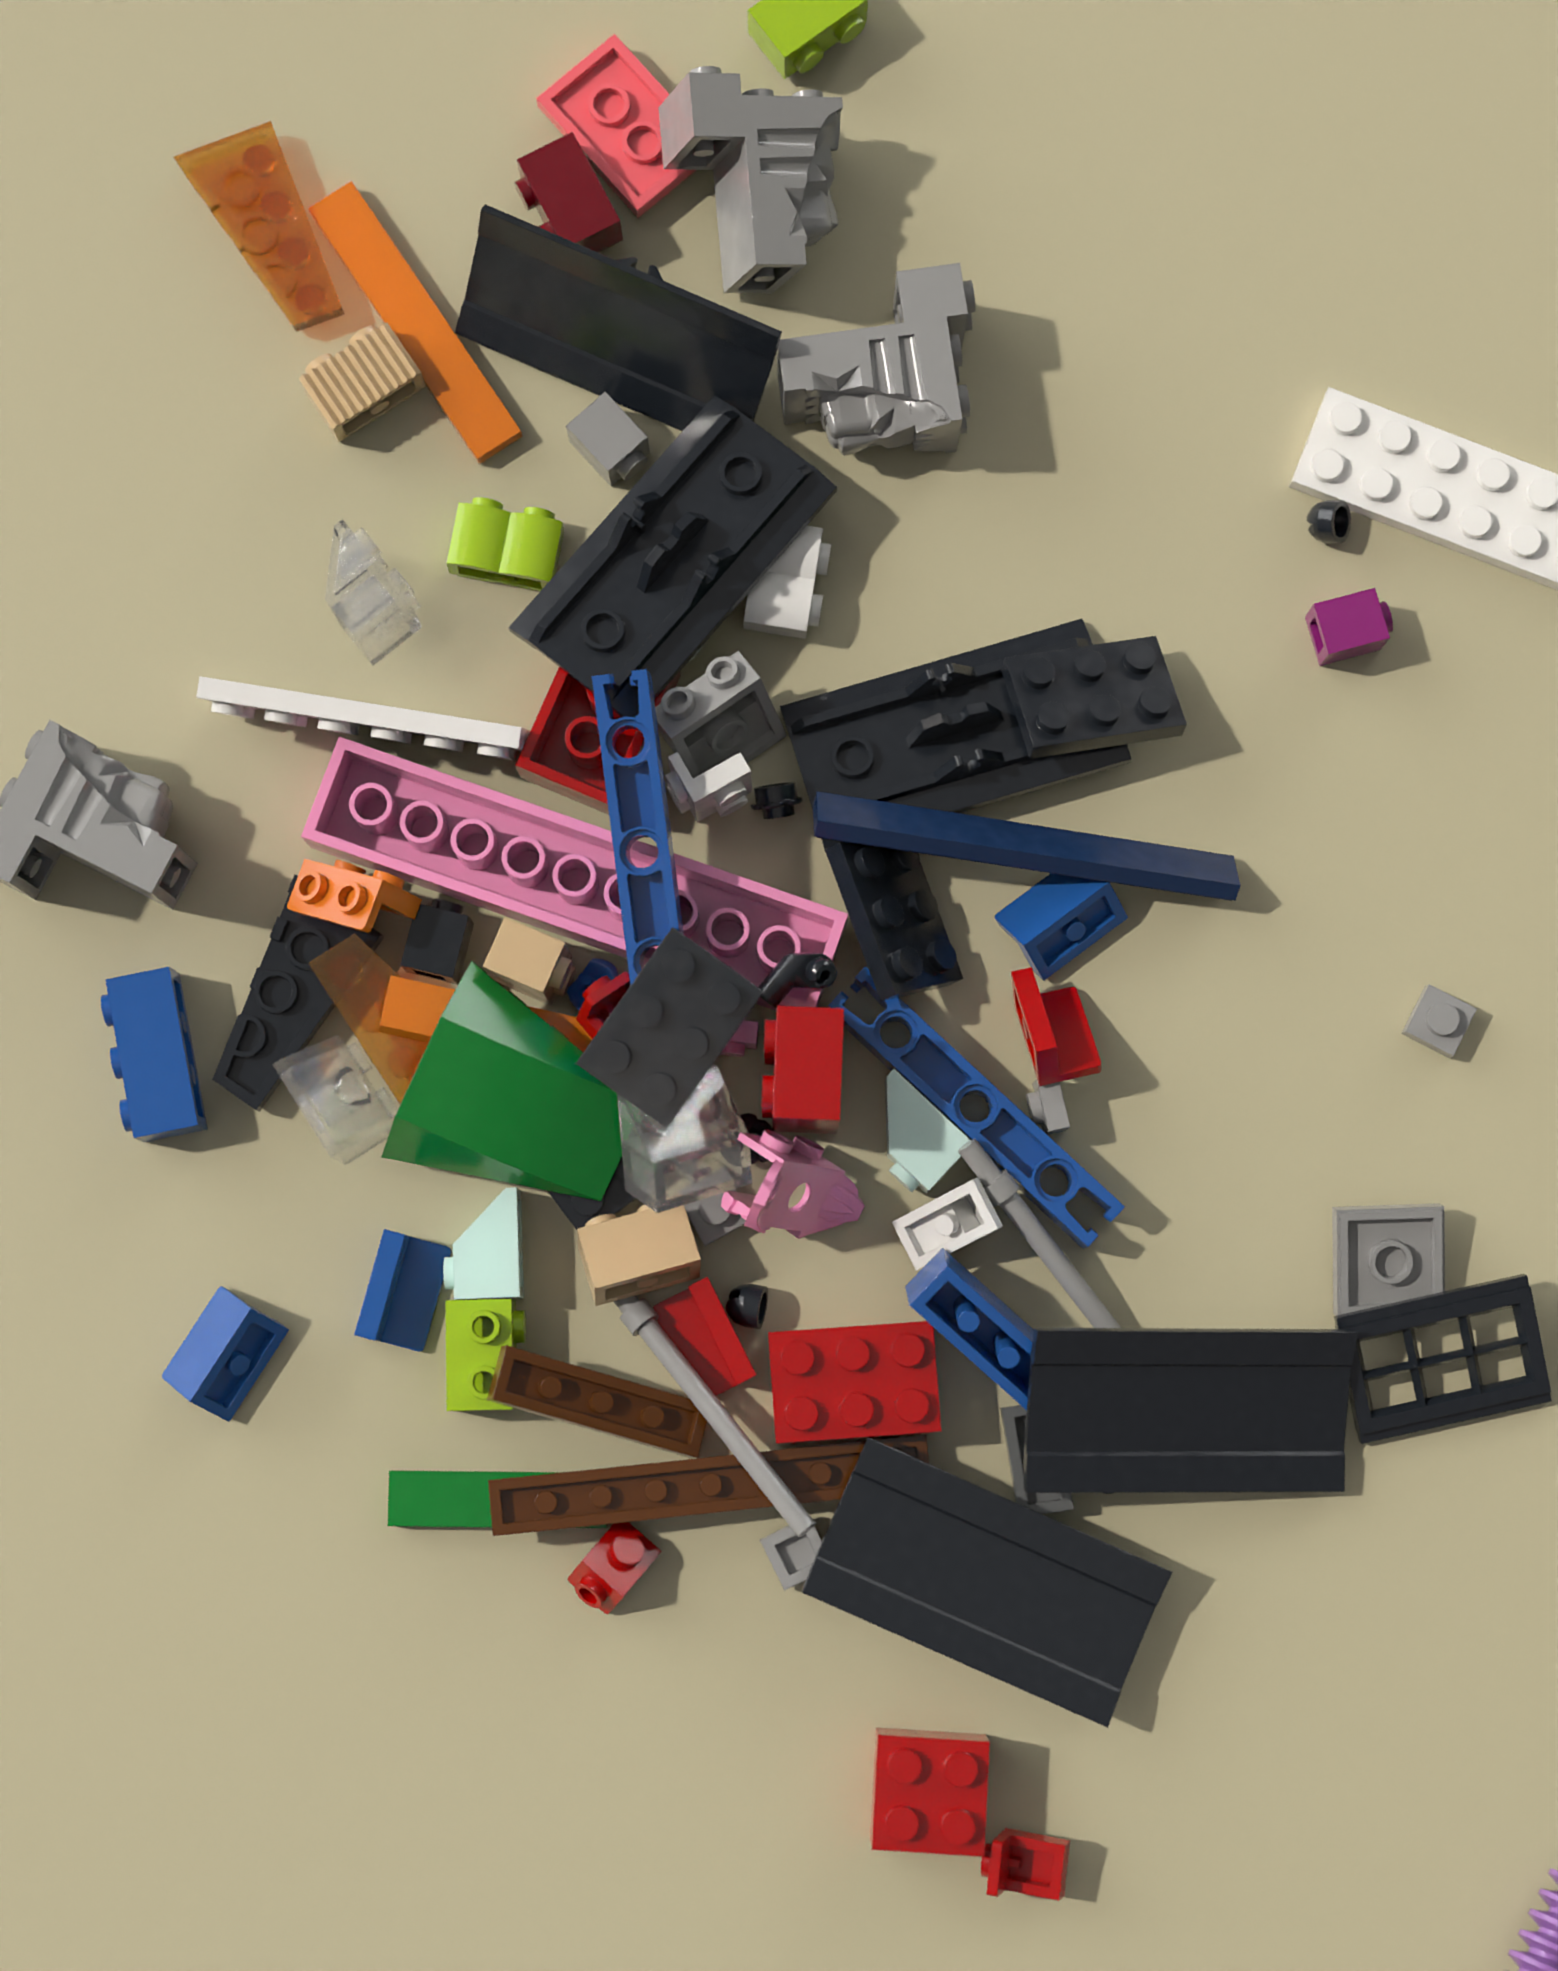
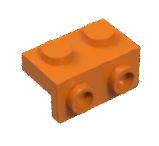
[287,859,422,933]

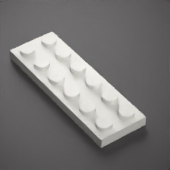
[1289,387,1558,590]
[196,676,530,760]

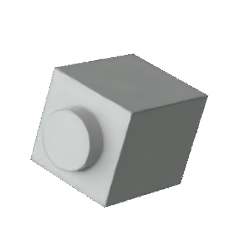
[566,392,650,486]

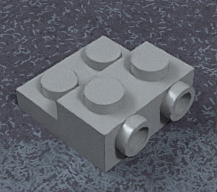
[655,651,787,778]

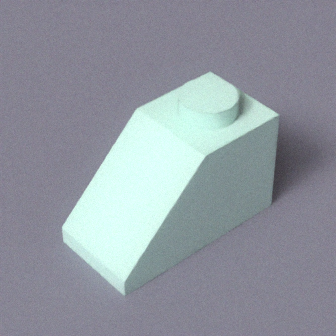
[885,1069,970,1194]
[443,1187,524,1300]

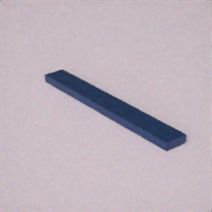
[813,791,1241,901]

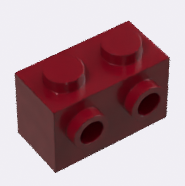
[514,132,623,252]

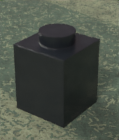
[400,899,474,985]

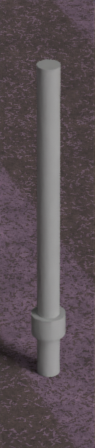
[958,1138,1121,1328]
[614,1295,816,1537]

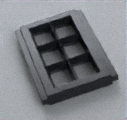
[1334,1274,1552,1444]

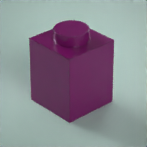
[1305,588,1393,666]

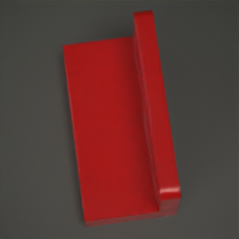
[1011,967,1102,1086]
[653,1277,757,1396]

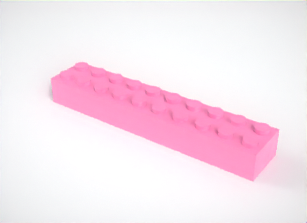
[301,736,848,1011]

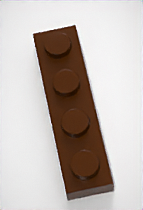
[487,1345,707,1458]

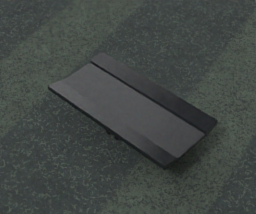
[454,204,782,431]
[508,395,837,718]
[780,618,1131,851]
[1023,1328,1358,1493]
[801,1437,1172,1728]

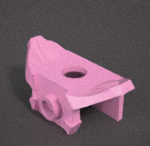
[721,1129,865,1239]

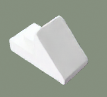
[892,1177,1003,1270]

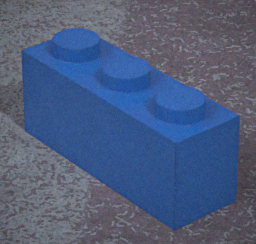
[101,967,208,1142]
[905,1248,1034,1410]

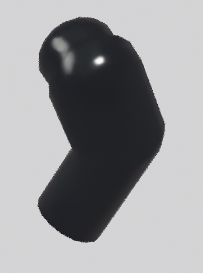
[758,953,837,1009]

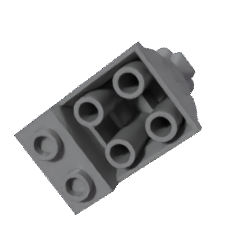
[658,66,843,293]
[777,263,975,456]
[0,720,198,910]

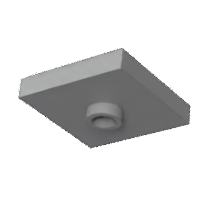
[1332,1203,1445,1316]

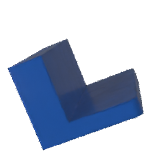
[995,873,1128,981]
[354,1229,452,1352]
[162,1286,289,1422]

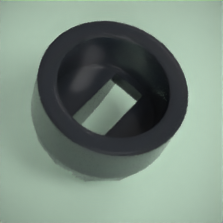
[1307,500,1351,543]
[726,1284,768,1329]

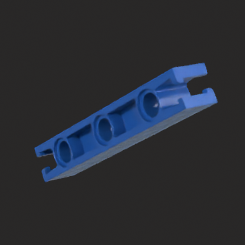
[592,669,684,986]
[828,967,1125,1249]

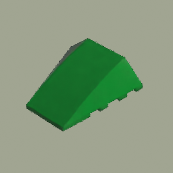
[381,960,643,1201]

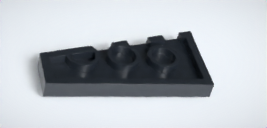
[212,874,384,1112]

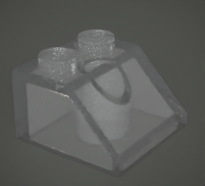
[273,1035,398,1165]

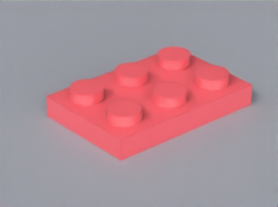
[536,34,696,218]

